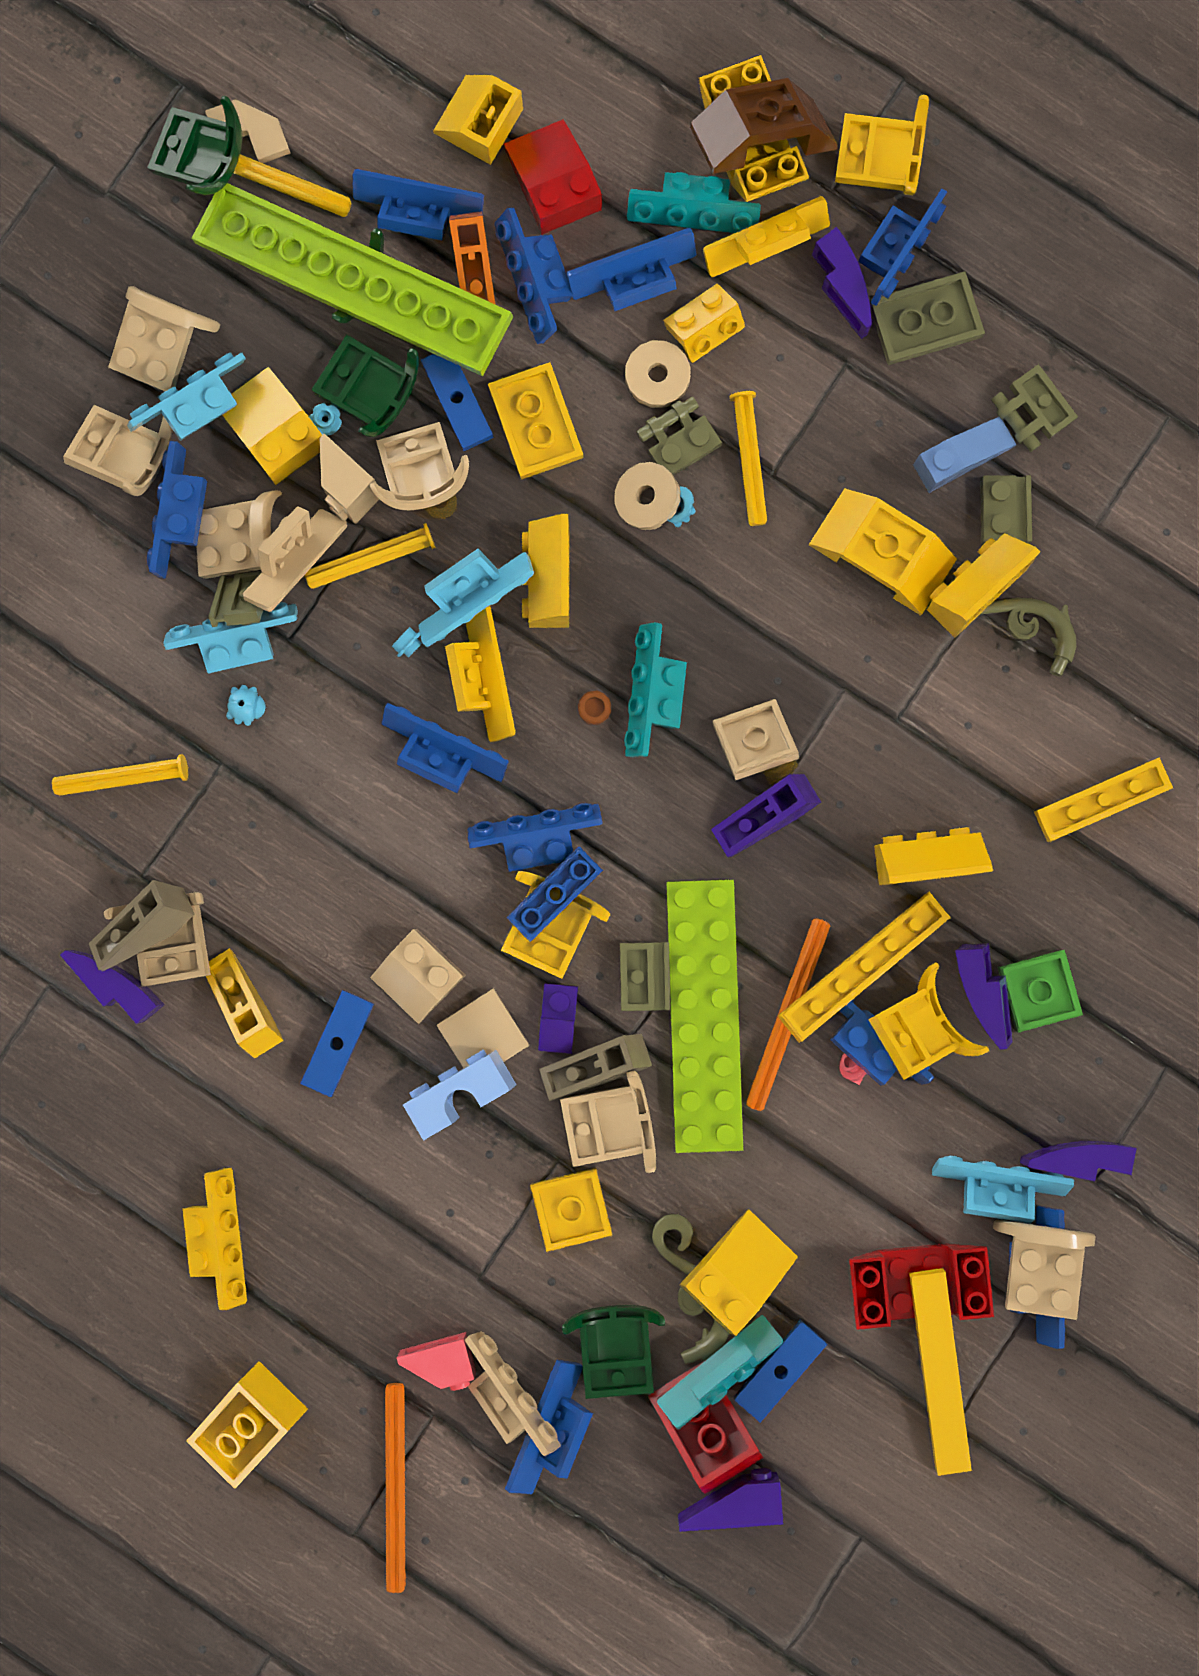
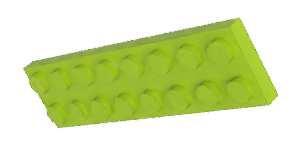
[666,880,743,1153]

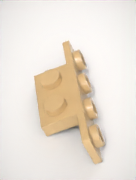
[243,506,347,612]
[465,1331,561,1456]

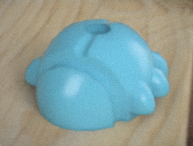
[667,486,696,527]
[226,685,266,726]

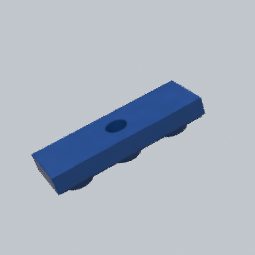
[421,354,494,451]
[506,846,603,942]
[300,990,374,1097]
[734,1319,827,1423]

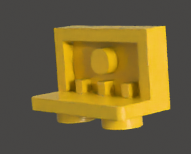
[663,284,745,363]

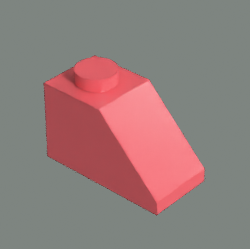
[397,1332,476,1391]

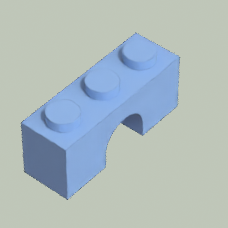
[403,1049,516,1140]

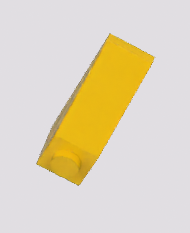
[206,948,284,1058]

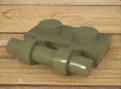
[991,364,1078,453]
[636,396,722,475]

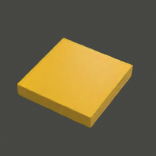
[530,1167,612,1252]

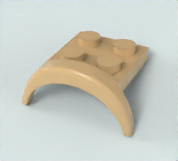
[108,286,220,391]
[63,405,173,496]
[370,422,469,511]
[196,490,282,579]
[104,892,211,987]
[560,1071,656,1173]
[993,1219,1096,1320]

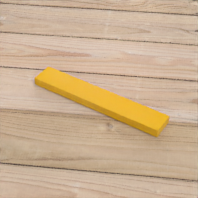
[778,892,951,1043]
[909,1268,972,1476]

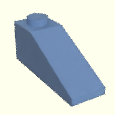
[913,417,1016,493]

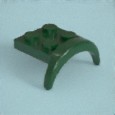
[147,96,242,195]
[312,334,419,437]
[562,1305,665,1399]

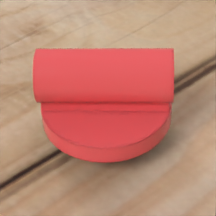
[839,1053,867,1085]

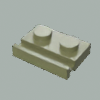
[980,475,1032,544]
[208,571,263,627]
[620,942,670,1011]

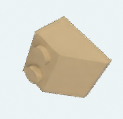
[320,434,379,525]
[370,929,466,1024]

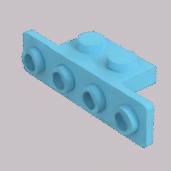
[127,352,246,441]
[419,548,534,647]
[163,602,298,673]
[932,1156,1074,1224]

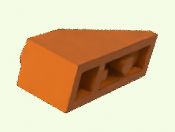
[449,211,496,305]

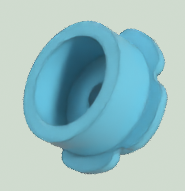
[309,403,342,436]
[392,627,422,658]

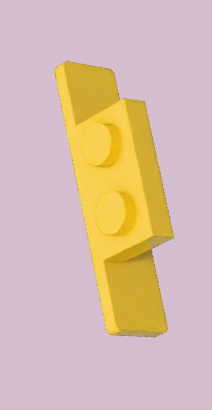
[703,196,830,277]
[445,605,515,742]
[183,1168,247,1310]

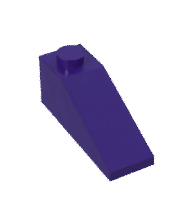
[711,774,821,858]
[678,1468,783,1532]

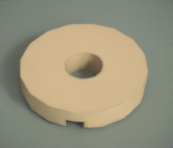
[625,340,690,408]
[615,462,680,530]

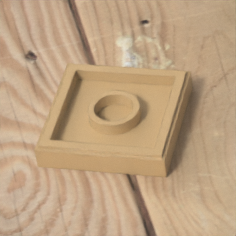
[712,699,799,781]
[437,988,530,1068]

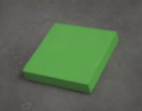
[997,950,1083,1032]

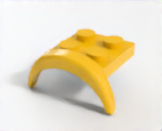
[835,95,929,195]
[501,871,610,979]
[869,962,989,1080]

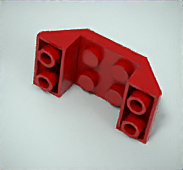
[849,1244,994,1330]

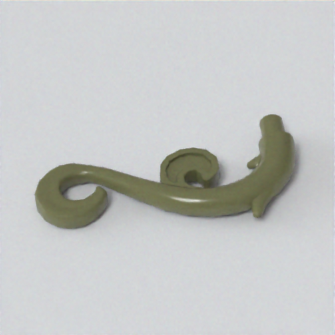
[948,577,1076,677]
[652,1214,729,1365]

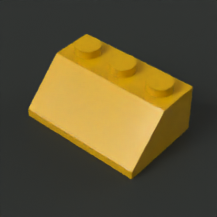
[522,514,569,628]
[927,533,1040,638]
[874,827,993,886]

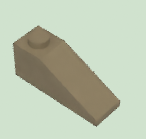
[89,880,194,971]
[539,1034,652,1101]

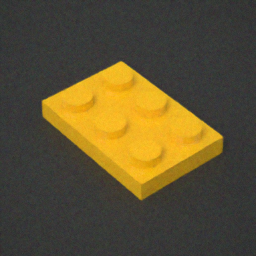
[488,362,583,480]

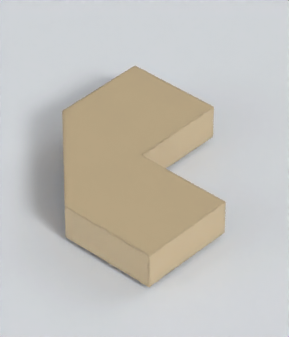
[205,100,291,163]

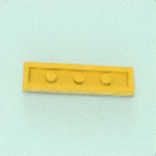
[1034,757,1173,842]

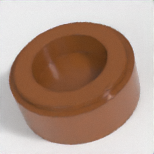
[578,691,611,725]

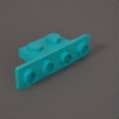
[627,172,761,233]
[624,622,687,757]
[657,1315,784,1429]

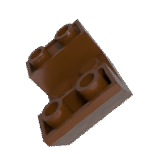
[690,78,838,174]

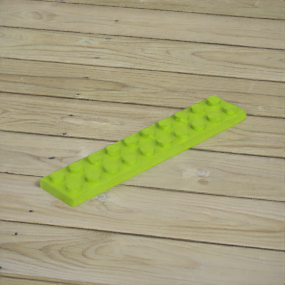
[191,183,513,376]

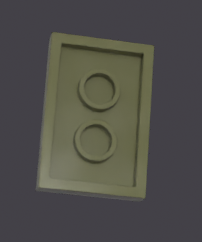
[870,271,985,365]

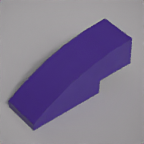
[812,227,872,339]
[955,943,1013,1049]
[60,950,165,1024]
[1020,1141,1137,1181]

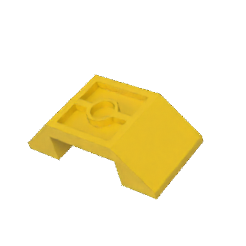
[699,55,809,202]
[809,488,957,616]

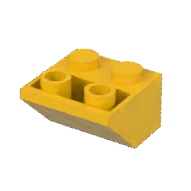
[433,75,523,165]

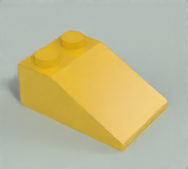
[223,367,322,485]
[680,1209,798,1336]
[187,1361,308,1489]

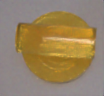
[763,760,799,786]

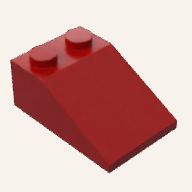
[503,119,602,235]
[648,1360,764,1494]

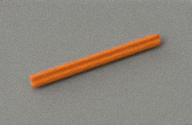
[746,918,830,1111]
[385,1383,406,1593]

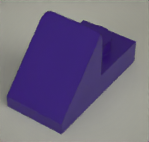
[538,983,578,1054]

